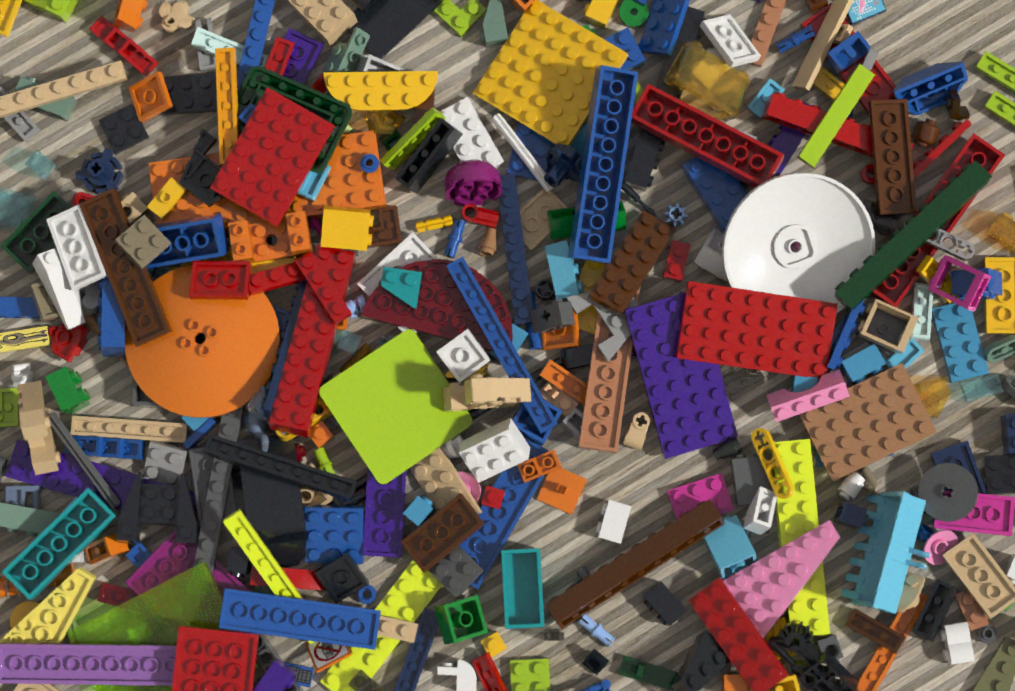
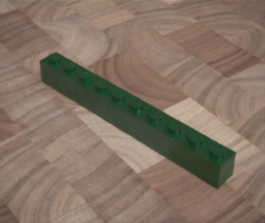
[834,160,992,313]

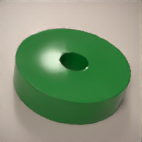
[619,0,649,28]

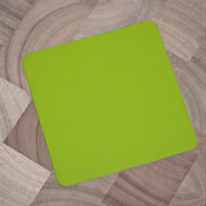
[319,329,472,484]

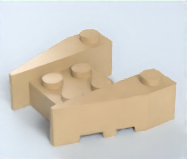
[443,375,531,412]
[17,380,61,475]

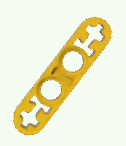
[751,428,794,499]

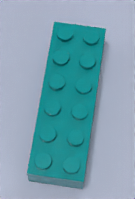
[2,488,118,600]

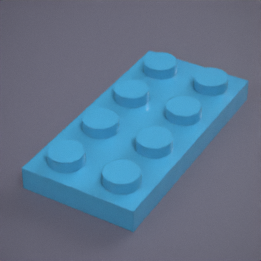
[932,303,989,383]

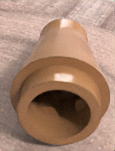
[478,227,498,257]

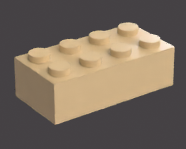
[284,0,358,47]

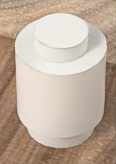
[838,472,865,501]

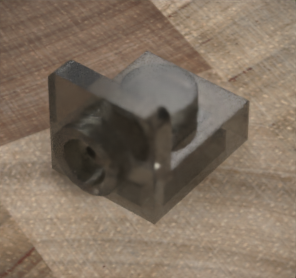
[349,670,383,691]

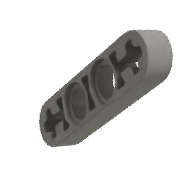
[903,219,975,260]

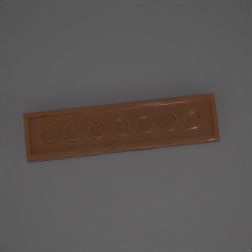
[79,188,172,347]

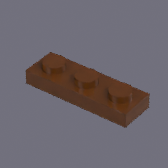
[845,608,907,655]

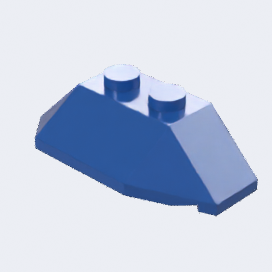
[893,61,968,115]

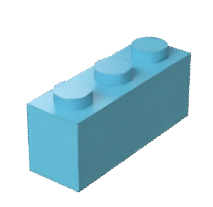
[545,240,584,302]

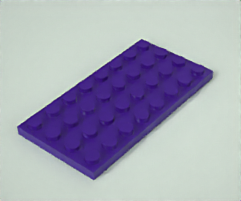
[624,292,738,459]

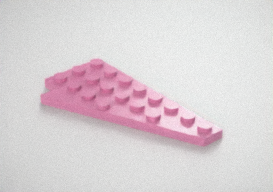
[723,520,840,638]

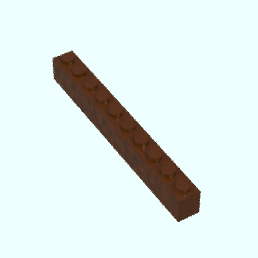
[546,499,725,629]

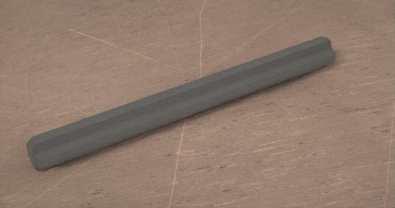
[49,412,120,509]

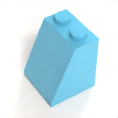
[703,515,757,580]

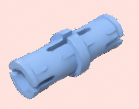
[578,614,616,647]

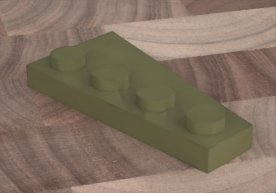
[971,637,1015,691]

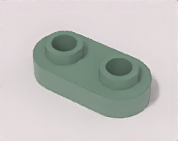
[984,335,1015,363]

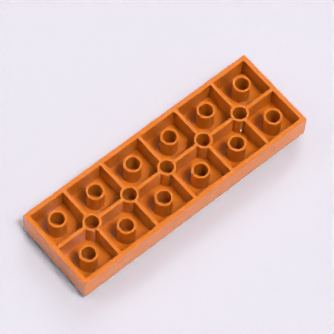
[148,130,387,232]

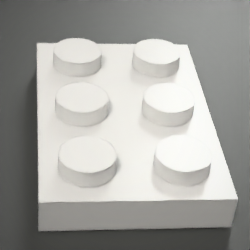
[700,15,761,68]

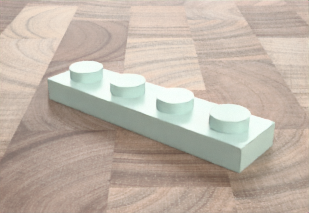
[190,27,268,67]

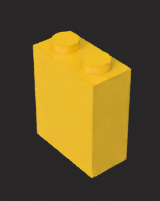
[321,205,374,251]

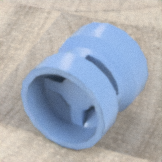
[345,294,366,319]

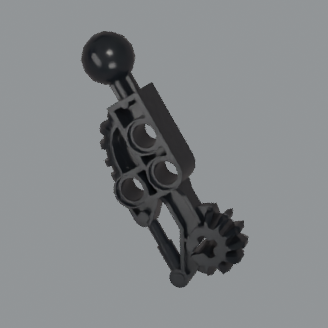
[768,620,859,691]

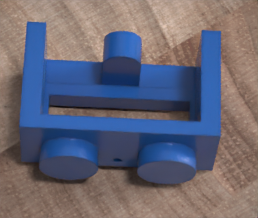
[827,31,871,75]

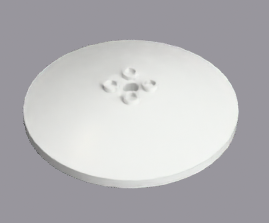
[722,172,875,314]

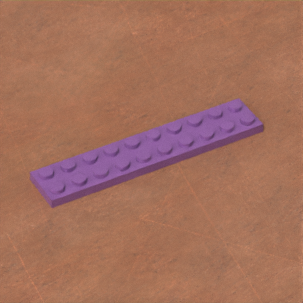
[0,643,177,686]

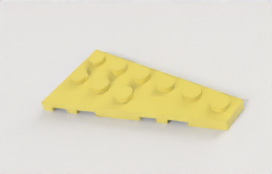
[0,567,97,644]

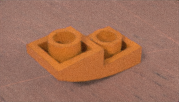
[517,449,562,483]

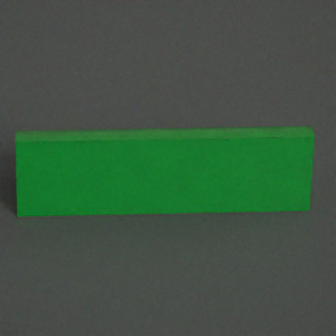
[547,200,626,240]

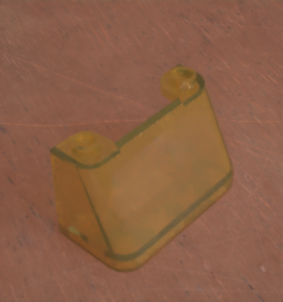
[663,40,750,121]

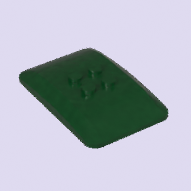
[237,66,352,173]

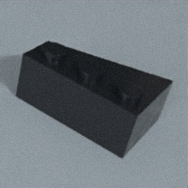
[671,630,731,691]

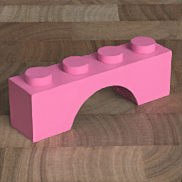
[766,369,850,422]

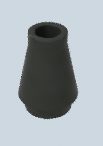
[712,437,743,461]

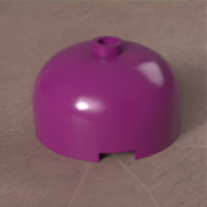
[444,159,502,207]

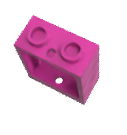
[928,255,992,311]

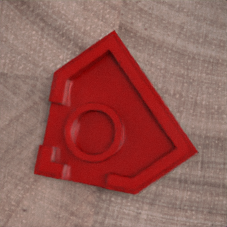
[48,324,90,363]

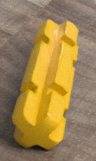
[416,215,453,233]

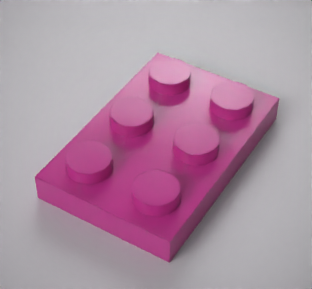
[667,473,734,520]

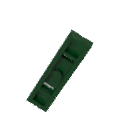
[618,655,678,691]

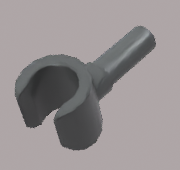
[570,567,589,586]

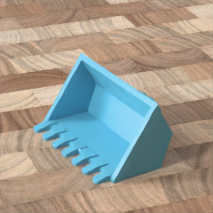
[841,491,930,614]

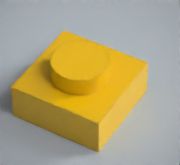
[481,631,507,657]

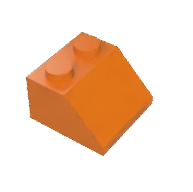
[112,0,148,33]

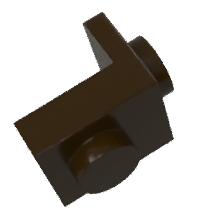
[945,90,970,121]

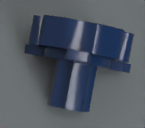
[544,143,583,188]
[76,148,124,194]

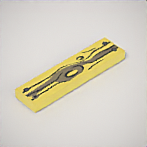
[0,326,51,353]

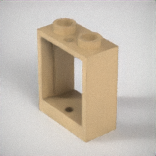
[857,299,919,355]

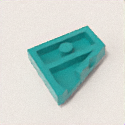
[381,267,422,310]

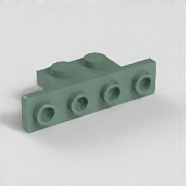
[322,27,370,97]

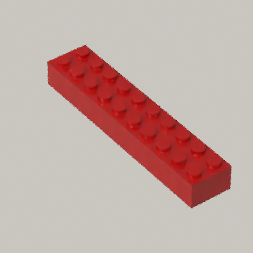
[869,133,1005,308]
[269,244,355,438]

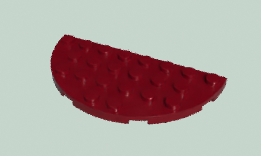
[361,259,513,351]

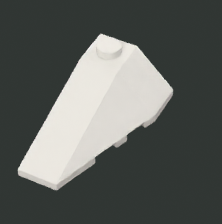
[32,248,85,330]

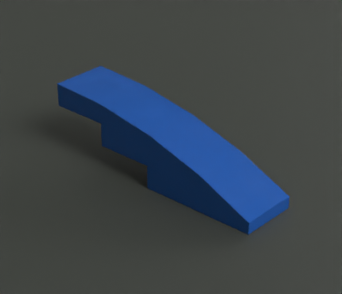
[64,435,145,460]

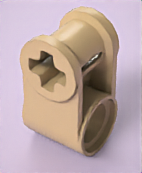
[622,412,650,451]

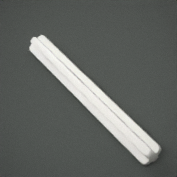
[492,113,554,192]

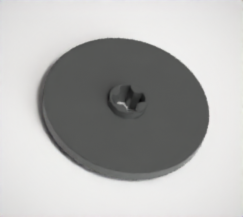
[918,463,978,522]

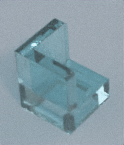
[25,150,56,180]
[337,329,363,355]

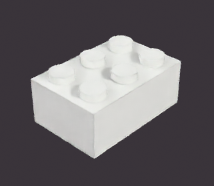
[459,418,530,483]

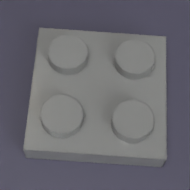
[143,440,188,485]

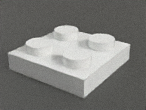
[437,329,491,383]

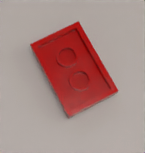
[189,261,252,300]

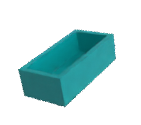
[501,548,544,629]

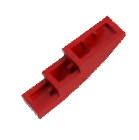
[89,15,159,77]
[250,565,327,591]

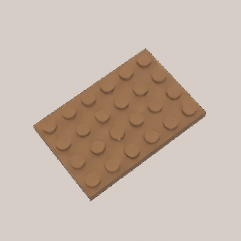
[799,363,937,482]

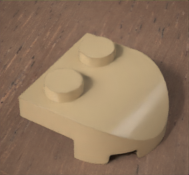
[897,572,926,613]

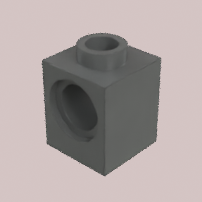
[815,634,844,662]

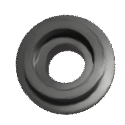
[977,624,997,644]

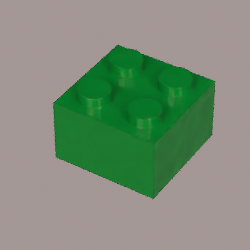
[45,366,91,415]
[434,595,488,645]

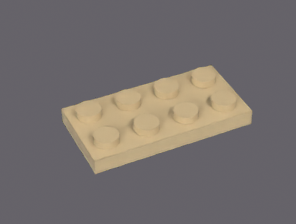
[410,446,482,515]
[941,533,1015,620]

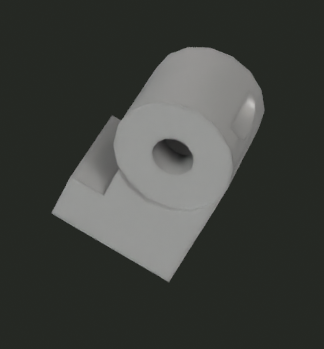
[80,283,100,315]

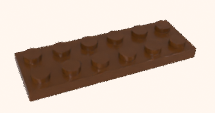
[868,99,917,215]
[588,210,676,316]

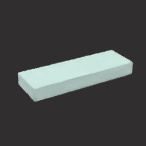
[910,282,933,341]

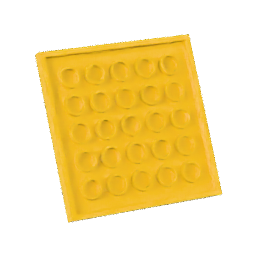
[473,0,629,145]

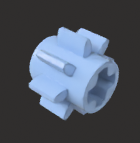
[664,203,688,227]

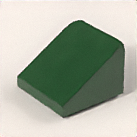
[379,128,402,151]

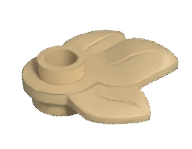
[159,1,195,33]

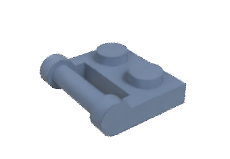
[5,486,42,509]

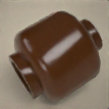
[912,118,940,148]

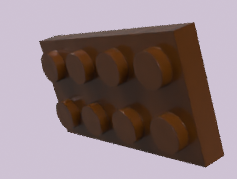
[401,493,485,573]

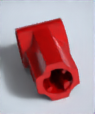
[461,203,500,229]

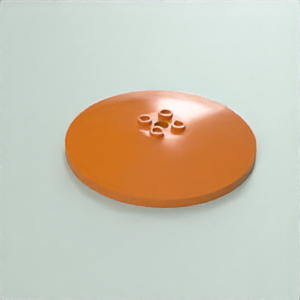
[125,265,281,418]

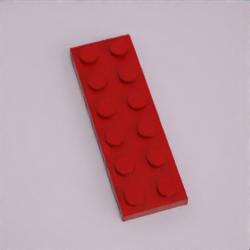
[800,3,896,114]
[688,577,789,691]

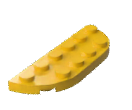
[323,71,438,111]

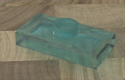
[960,373,1004,403]

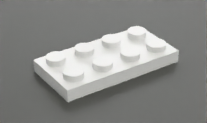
[440,97,504,168]
[46,205,107,291]

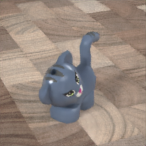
[242,386,270,452]

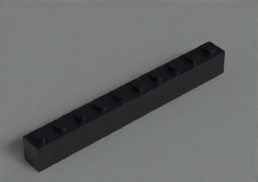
[625,6,706,192]

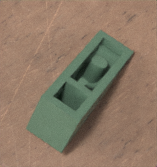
[480,0,508,47]

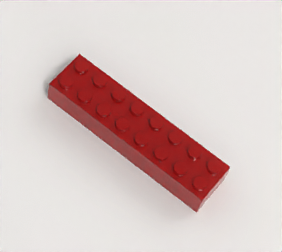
[631,84,784,187]

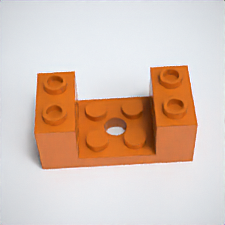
[228,211,313,264]

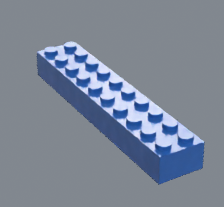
[568,65,638,264]

